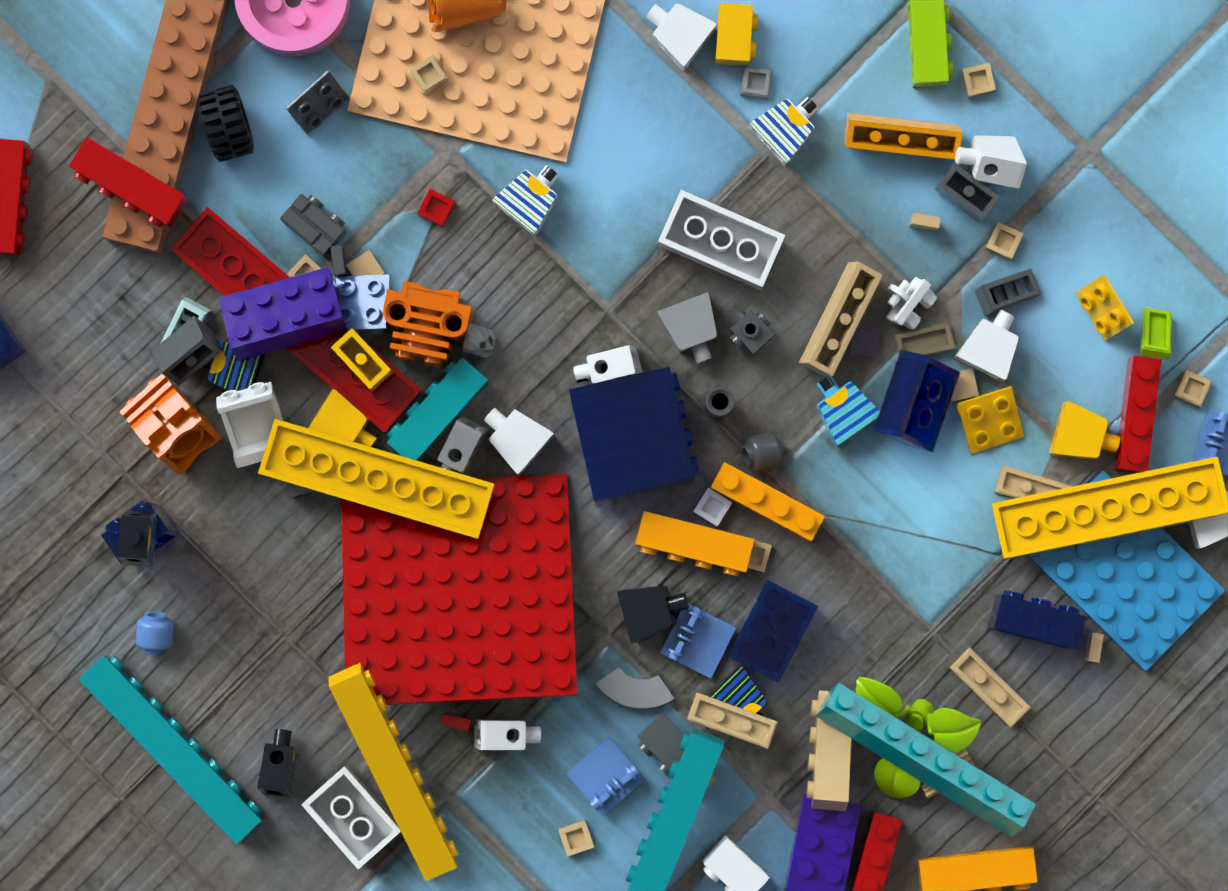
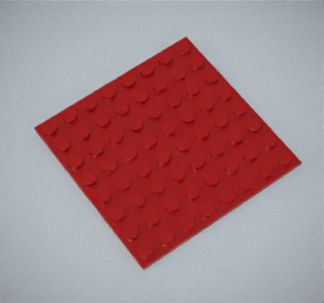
[341,473,577,705]

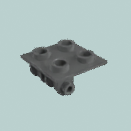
[286,70,349,134]

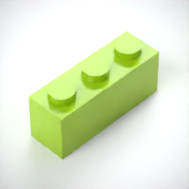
[907,0,953,88]

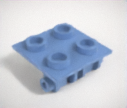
[336,274,391,335]
[1192,410,1228,476]
[660,604,736,678]
[566,736,646,816]

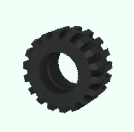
[198,85,254,162]

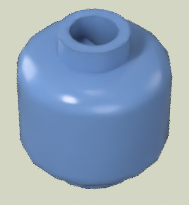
[136,612,174,656]

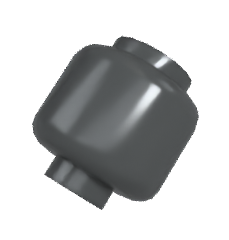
[741,432,786,472]

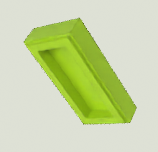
[1140,308,1172,360]

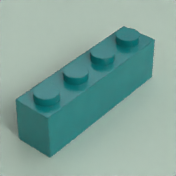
[386,358,489,461]

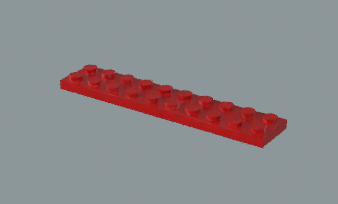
[170,207,422,433]

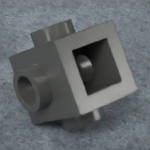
[729,310,774,356]

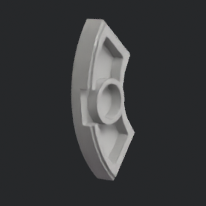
[595,667,674,708]

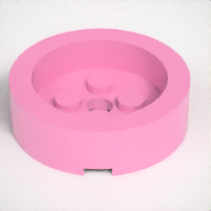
[234,0,350,57]

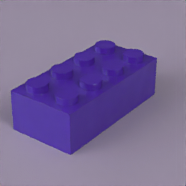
[219,267,347,361]
[784,793,861,891]

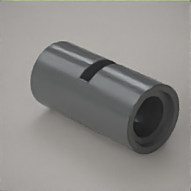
[704,387,735,419]

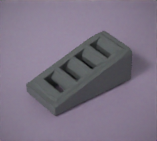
[975,268,1041,316]

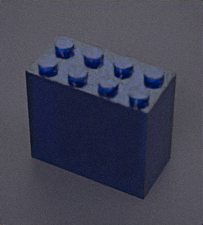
[569,366,699,504]

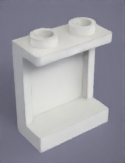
[216,382,284,468]

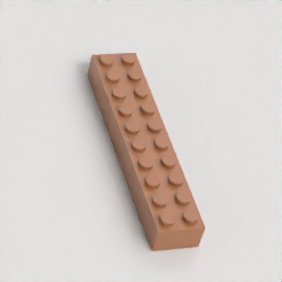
[102,0,230,255]

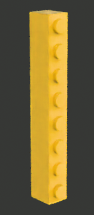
[328,663,459,881]

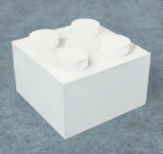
[702,835,770,891]

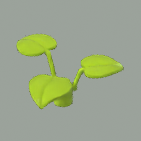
[856,677,981,799]

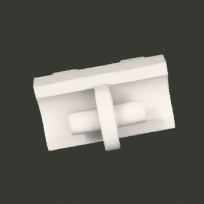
[885,277,937,330]

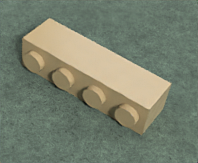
[799,262,882,376]
[807,690,851,811]

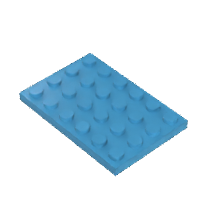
[1027,470,1225,671]

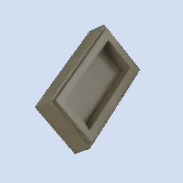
[893,322,956,363]

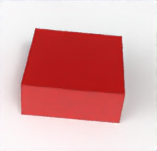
[417,189,455,227]
[440,713,472,731]

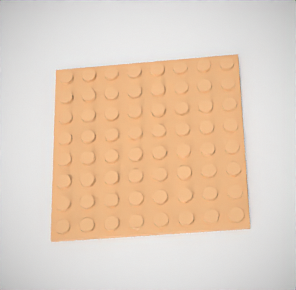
[347,0,605,163]

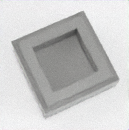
[740,66,772,99]

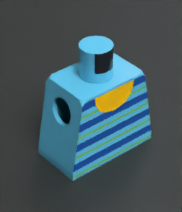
[816,376,882,447]

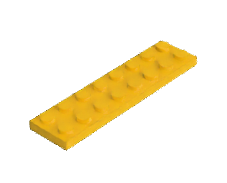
[258,419,495,539]
[992,457,1228,560]

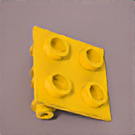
[1075,275,1134,340]
[956,386,1024,454]

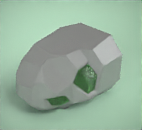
[463,324,496,358]

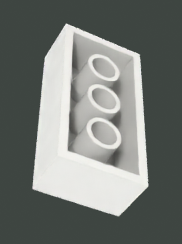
[658,190,785,291]

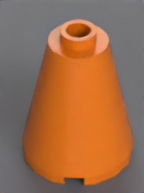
[428,0,507,32]

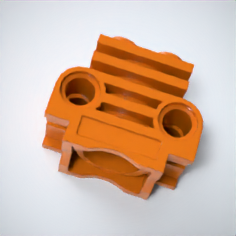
[383,281,474,368]
[119,374,222,476]

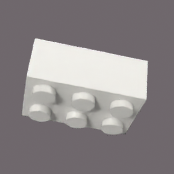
[301,765,401,869]

